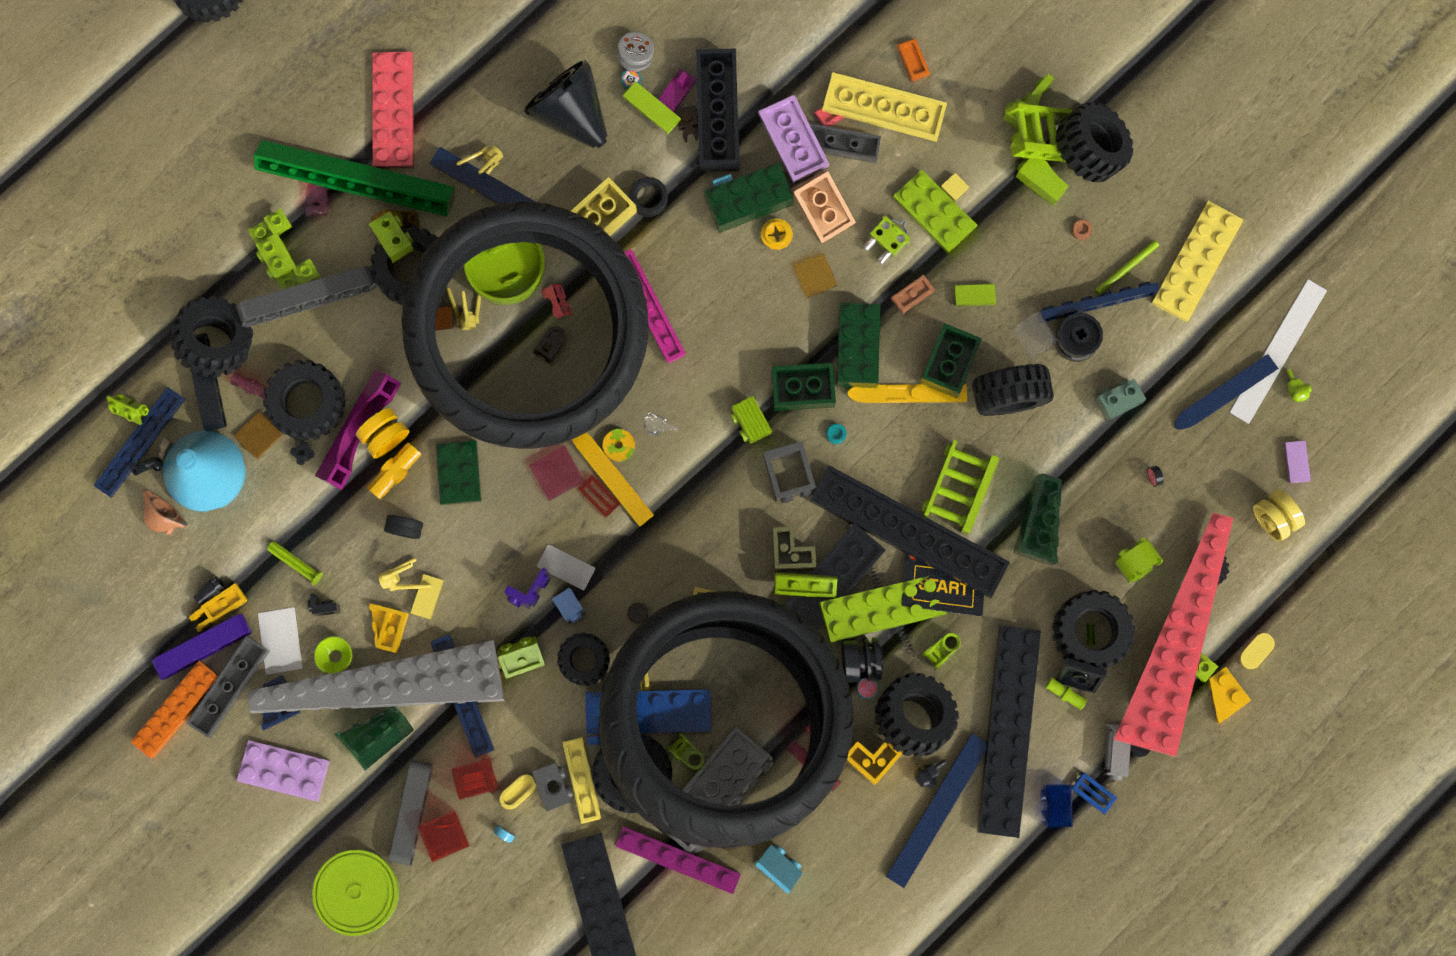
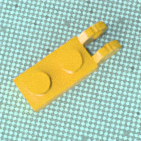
[189,583,248,632]

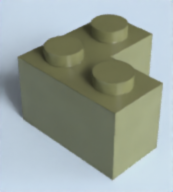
[772,527,816,571]

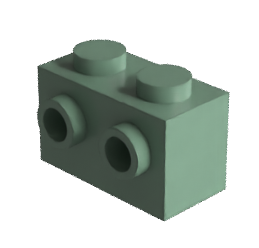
[1095,378,1146,421]

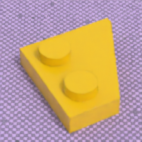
[369,603,409,653]
[1208,667,1251,724]

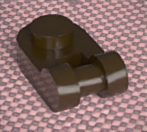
[533,326,566,364]

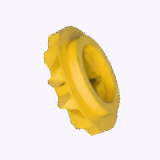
[761,219,793,250]

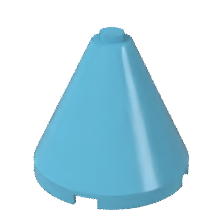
[163,430,246,512]

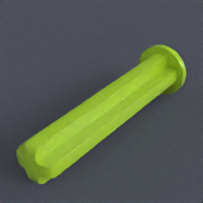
[267,541,323,586]

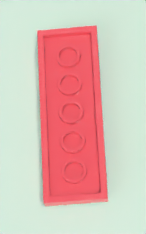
[373,52,414,169]

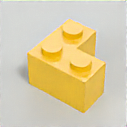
[847,741,903,785]

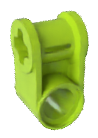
[922,633,961,670]
[666,733,705,770]

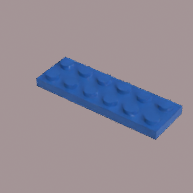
[585,689,711,734]

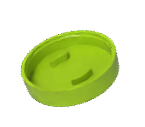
[464,242,546,305]

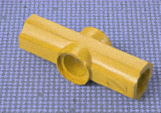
[367,443,422,500]

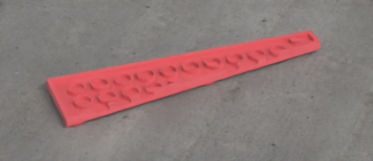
[1113,513,1233,757]

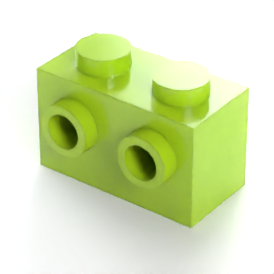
[369,211,414,262]

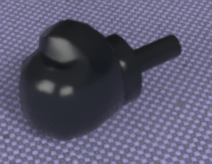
[914,759,947,788]

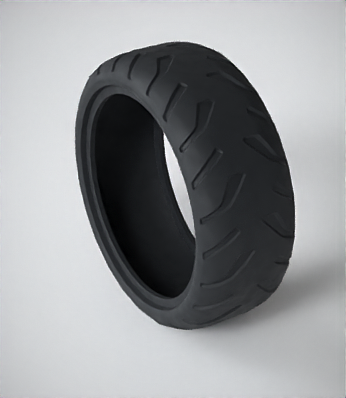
[402,202,649,449]
[599,591,853,848]

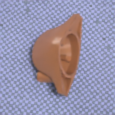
[143,490,188,535]

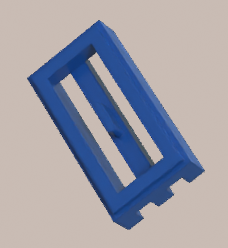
[1070,772,1117,814]

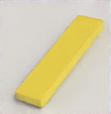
[562,737,602,824]

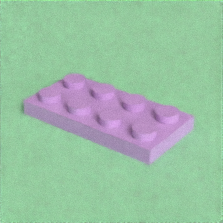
[758,95,829,183]
[237,740,330,802]

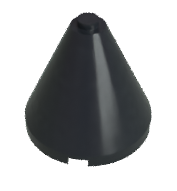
[523,60,608,148]

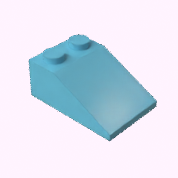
[754,844,803,894]

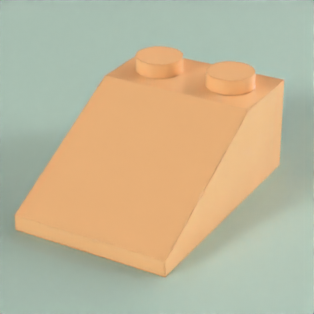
[790,169,856,243]

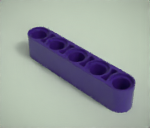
[151,614,252,680]

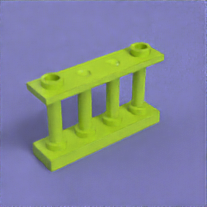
[1005,102,1073,162]
[921,440,1000,535]

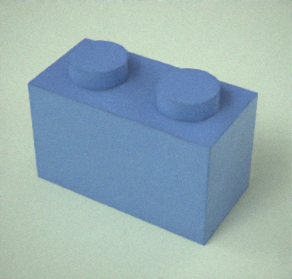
[552,588,585,624]

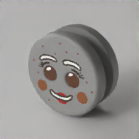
[617,32,654,71]

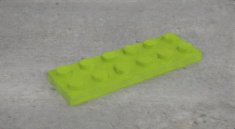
[818,576,947,643]

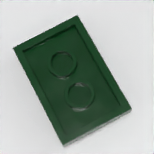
[436,440,482,505]

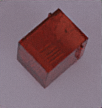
[451,758,502,800]
[418,811,471,863]

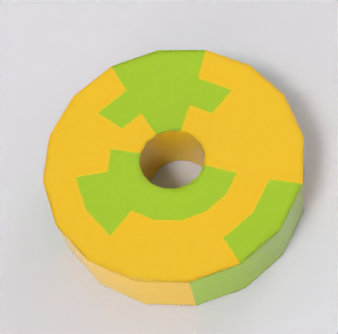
[603,429,635,462]

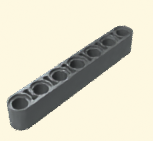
[236,266,377,327]

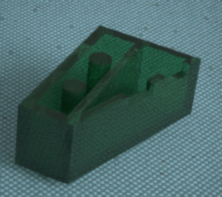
[334,706,414,771]

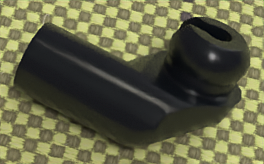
[131,457,163,476]

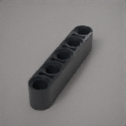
[192,333,227,431]

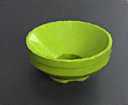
[314,636,353,674]

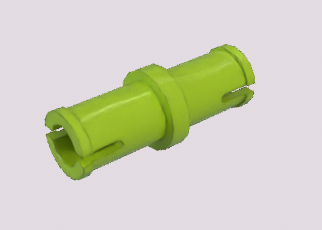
[1045,677,1087,710]

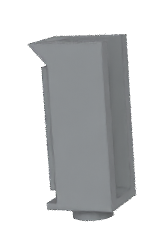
[1103,724,1131,781]

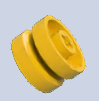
[356,408,409,458]

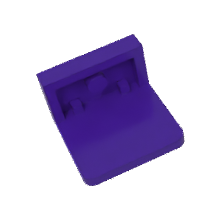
[504,567,551,609]

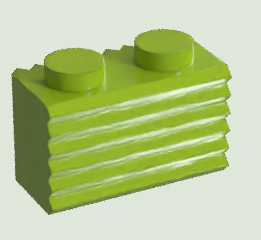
[730,396,772,445]

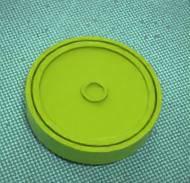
[312,849,400,936]

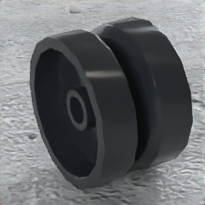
[1054,313,1103,362]

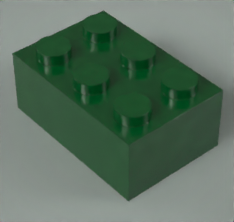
[920,323,982,398]
[771,363,836,411]

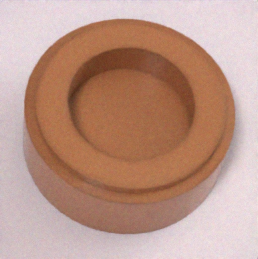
[1071,219,1092,240]

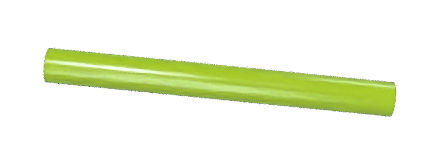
[1094,240,1159,296]

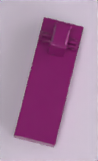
[658,68,697,113]

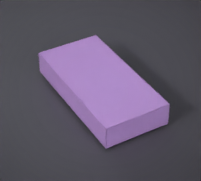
[1284,441,1311,483]

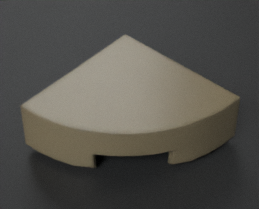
[156,438,174,462]

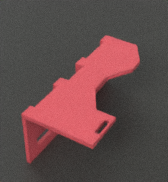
[541,284,573,319]

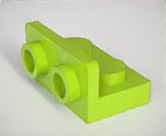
[497,637,545,679]

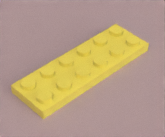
[822,72,947,142]
[1151,201,1244,323]

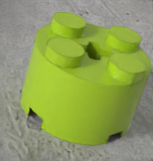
[1115,537,1164,584]

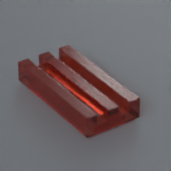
[578,475,620,518]

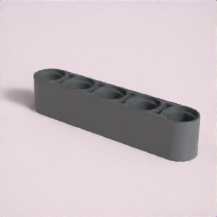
[389,760,433,866]

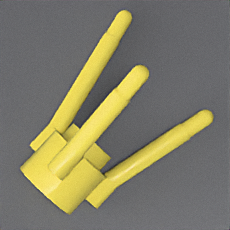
[456,145,503,193]
[446,288,481,330]
[378,558,431,591]

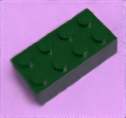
[704,162,794,233]
[836,303,880,388]

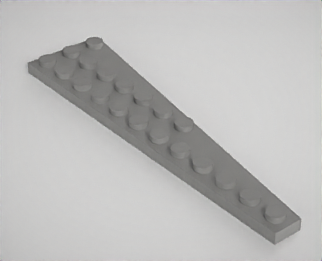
[247,640,505,713]

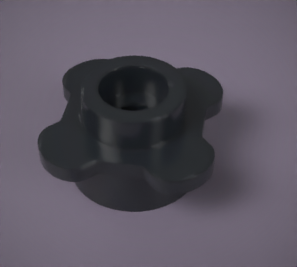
[290,441,315,465]

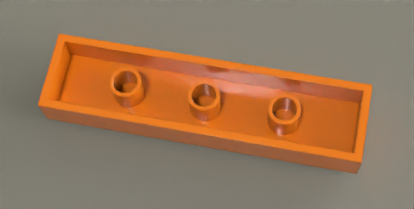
[130,661,219,759]

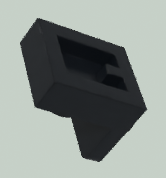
[308,594,341,617]

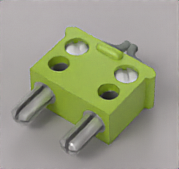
[863,216,910,264]

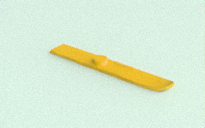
[847,384,967,403]
[572,432,654,527]

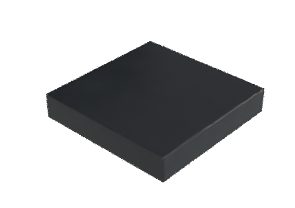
[1056,658,1107,693]

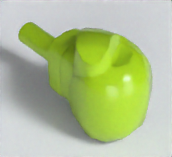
[1286,369,1312,402]

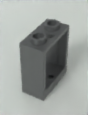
[763,441,816,503]

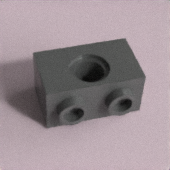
[532,763,573,811]

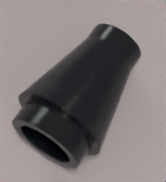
[194,575,225,605]

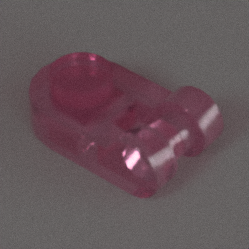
[306,183,328,216]

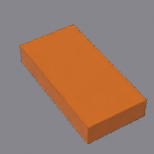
[897,38,930,82]

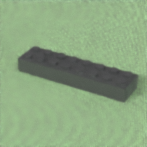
[809,123,881,163]
[187,636,270,738]

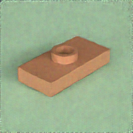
[891,274,935,315]

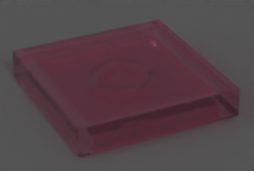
[529,446,585,501]

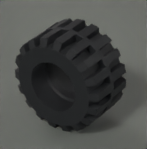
[557,632,610,686]

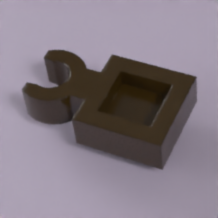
[675,105,698,143]

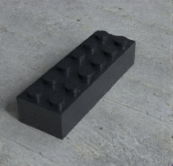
[696,48,739,172]

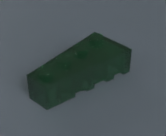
[1013,473,1062,566]

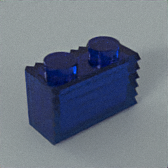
[1040,784,1073,827]

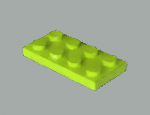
[893,170,977,254]

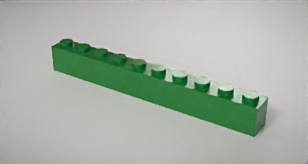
[254,140,455,217]

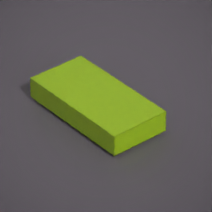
[954,284,996,307]

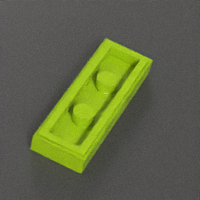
[623,81,681,134]
[774,572,837,598]

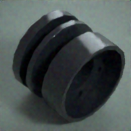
[841,637,883,683]

